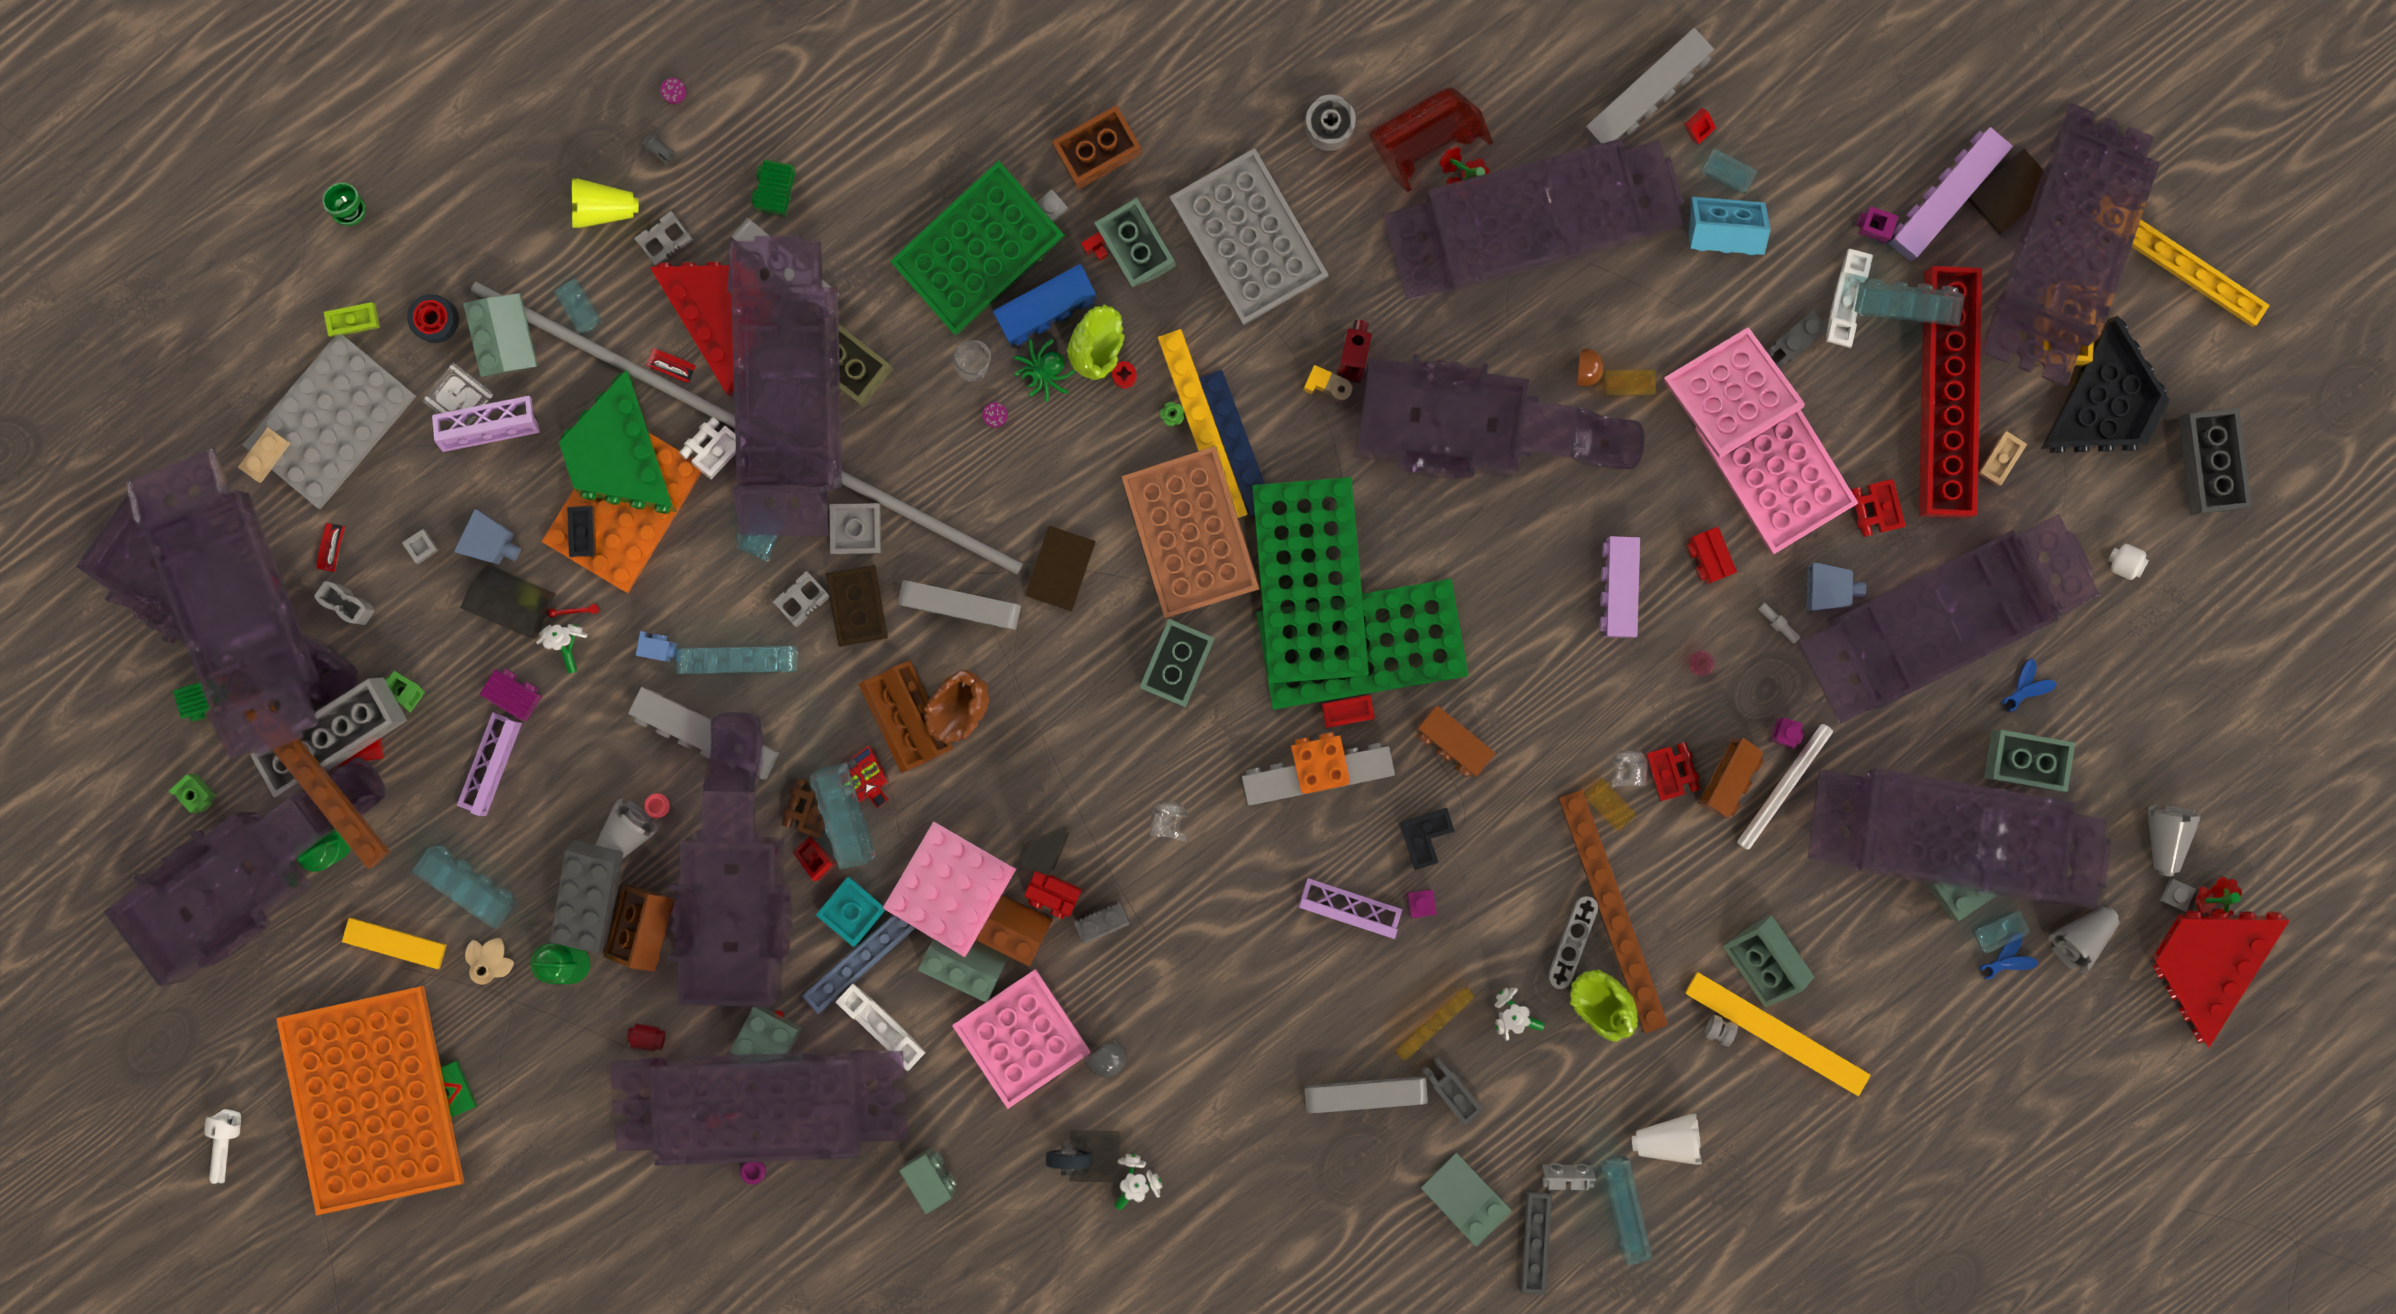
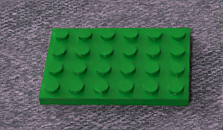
[890,160,1065,336]

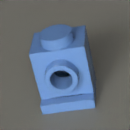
[636,631,677,662]

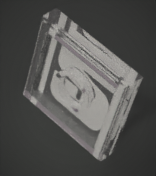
[423,363,494,427]

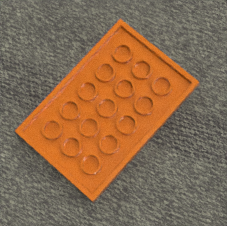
[542,433,702,593]

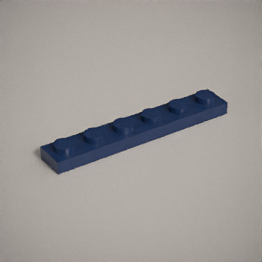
[1199,370,1274,517]

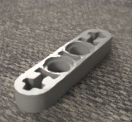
[1548,896,1598,989]

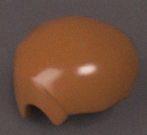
[1576,349,1604,386]

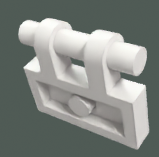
[679,417,744,479]

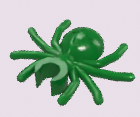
[1014,339,1076,402]

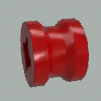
[1112,361,1137,389]

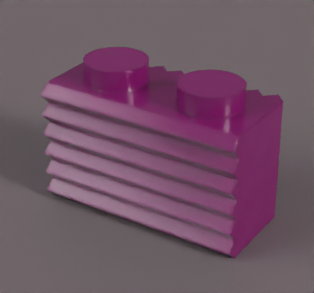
[479,668,542,721]

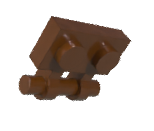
[781,778,838,838]

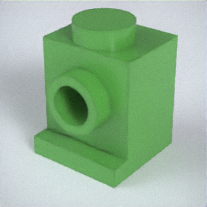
[385,671,425,713]
[169,774,216,813]

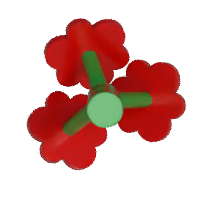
[1439,146,1490,201]
[2196,877,2242,915]

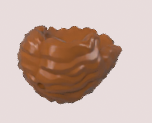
[924,669,990,743]

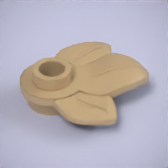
[465,938,514,985]

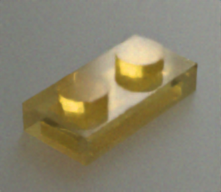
[1604,370,1656,396]
[1584,778,1636,831]

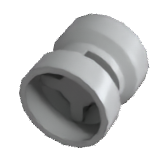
[1704,1014,1738,1047]

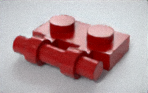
[1851,479,1906,537]
[1645,742,1700,801]

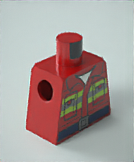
[830,746,889,808]

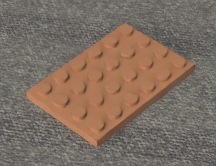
[1121,446,1260,619]

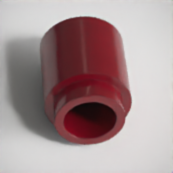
[627,1023,666,1052]

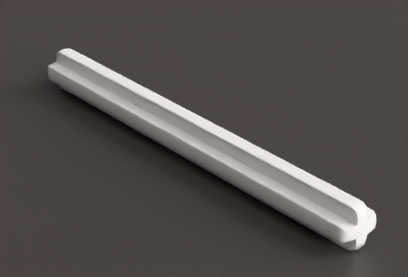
[1737,724,1833,849]

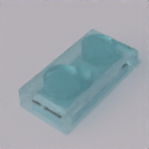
[1701,148,1758,195]
[554,279,602,334]
[1972,910,2031,954]

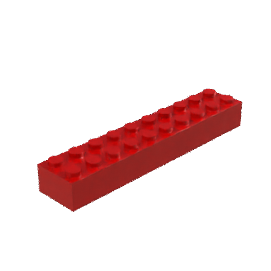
[1919,266,1982,519]

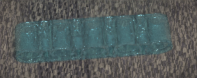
[676,646,798,674]

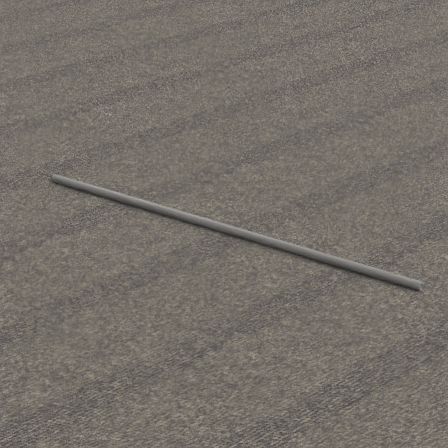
[471,282,1023,575]

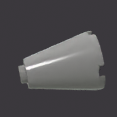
[595,798,658,859]
[2147,805,2201,876]
[2048,906,2119,973]

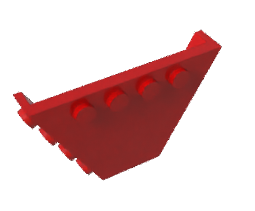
[650,261,778,397]
[2152,911,2290,1048]

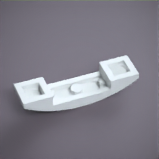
[1826,249,1873,348]
[836,984,926,1071]

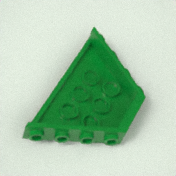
[559,370,676,514]

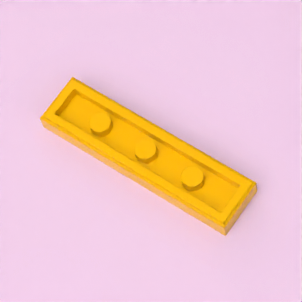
[342,917,447,969]

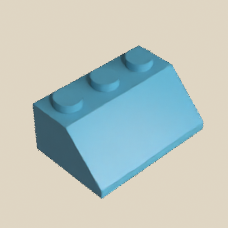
[1688,197,1771,255]

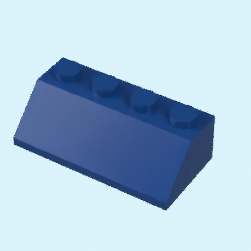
[993,264,1097,346]

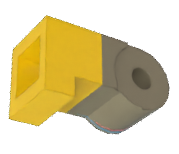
[1303,365,1352,403]

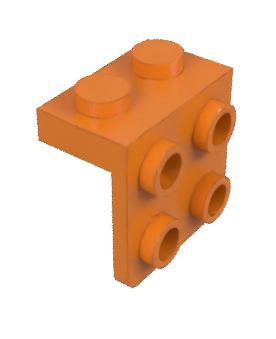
[1290,732,1350,794]

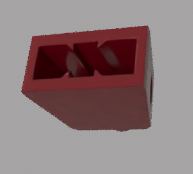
[1337,320,1372,383]

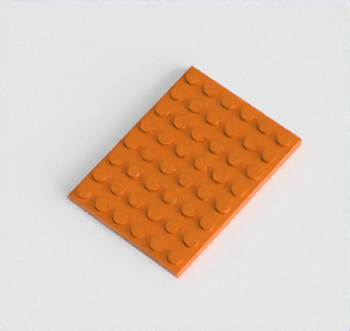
[276,986,464,1216]

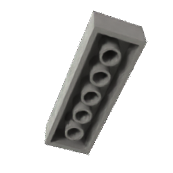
[250,677,407,798]

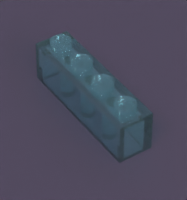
[1854,279,1965,326]
[810,763,876,869]
[412,845,517,928]
[1600,1155,1653,1265]

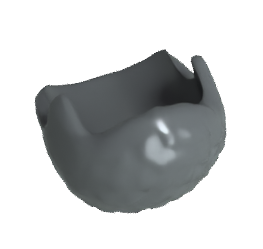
[1084,1039,1127,1078]

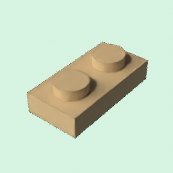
[238,427,291,483]
[1978,431,2027,487]

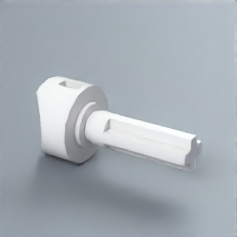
[204,1109,241,1184]

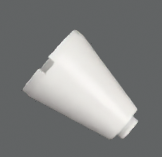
[1632,1114,1702,1165]

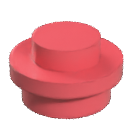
[644,793,670,818]

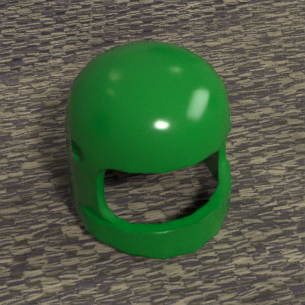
[322,182,366,226]

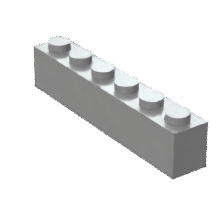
[1582,28,1714,154]
[628,687,779,782]
[1242,742,1395,806]

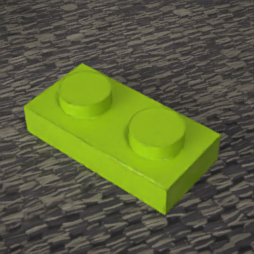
[324,302,380,338]

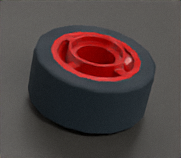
[407,294,459,343]

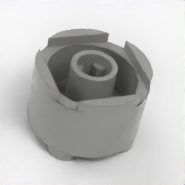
[1305,95,1356,151]

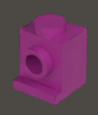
[1856,206,1899,244]
[1770,717,1804,749]

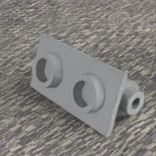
[1542,1163,1596,1190]

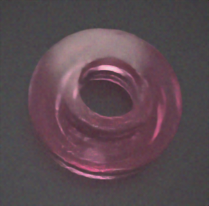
[1689,651,1714,676]

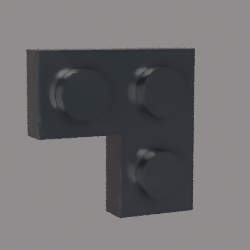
[1399,808,1455,870]

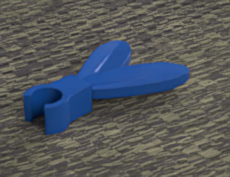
[2000,659,2057,712]
[1978,933,2038,979]

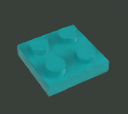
[816,876,885,947]

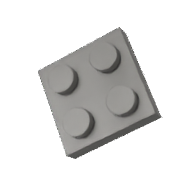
[830,503,881,555]

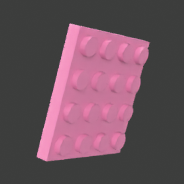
[1664,327,1805,458]
[883,821,1016,957]
[952,969,1091,1109]

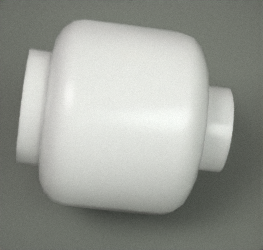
[2108,544,2149,580]

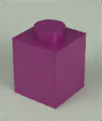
[1406,889,1437,918]

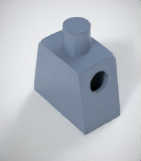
[454,509,521,565]
[1806,563,1866,612]

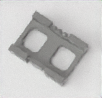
[635,211,693,267]
[773,571,830,627]

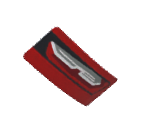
[646,348,696,383]
[316,523,345,572]

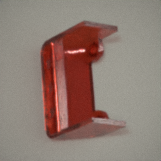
[1370,88,1493,192]

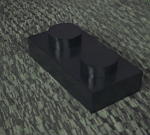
[567,506,596,558]

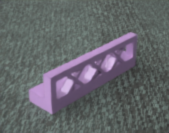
[432,396,540,452]
[457,712,522,816]
[1298,878,1403,939]

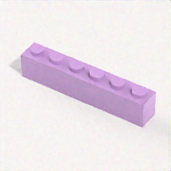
[1888,127,2013,262]

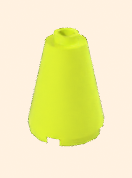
[572,178,638,228]

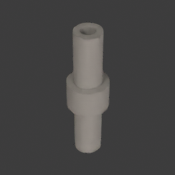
[1758,602,1800,644]

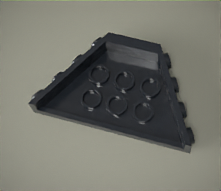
[2041,316,2170,453]

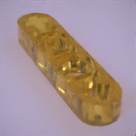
[1395,986,1475,1061]

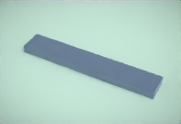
[802,915,915,1014]

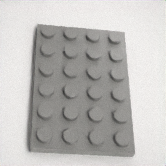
[1169,148,1329,326]
[243,334,416,509]

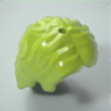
[1067,304,1125,380]
[1570,970,1638,1042]

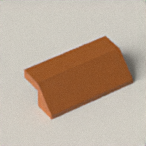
[858,660,953,774]

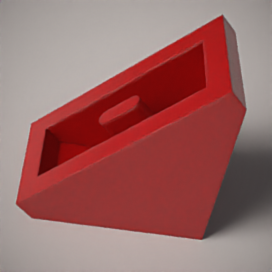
[793,835,838,882]

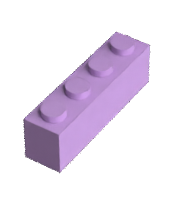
[1600,536,1640,638]

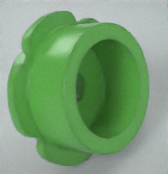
[1160,402,1184,426]

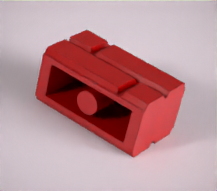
[1686,526,1737,585]
[1024,868,1083,919]

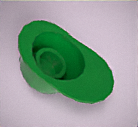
[295,822,351,872]
[530,943,591,984]

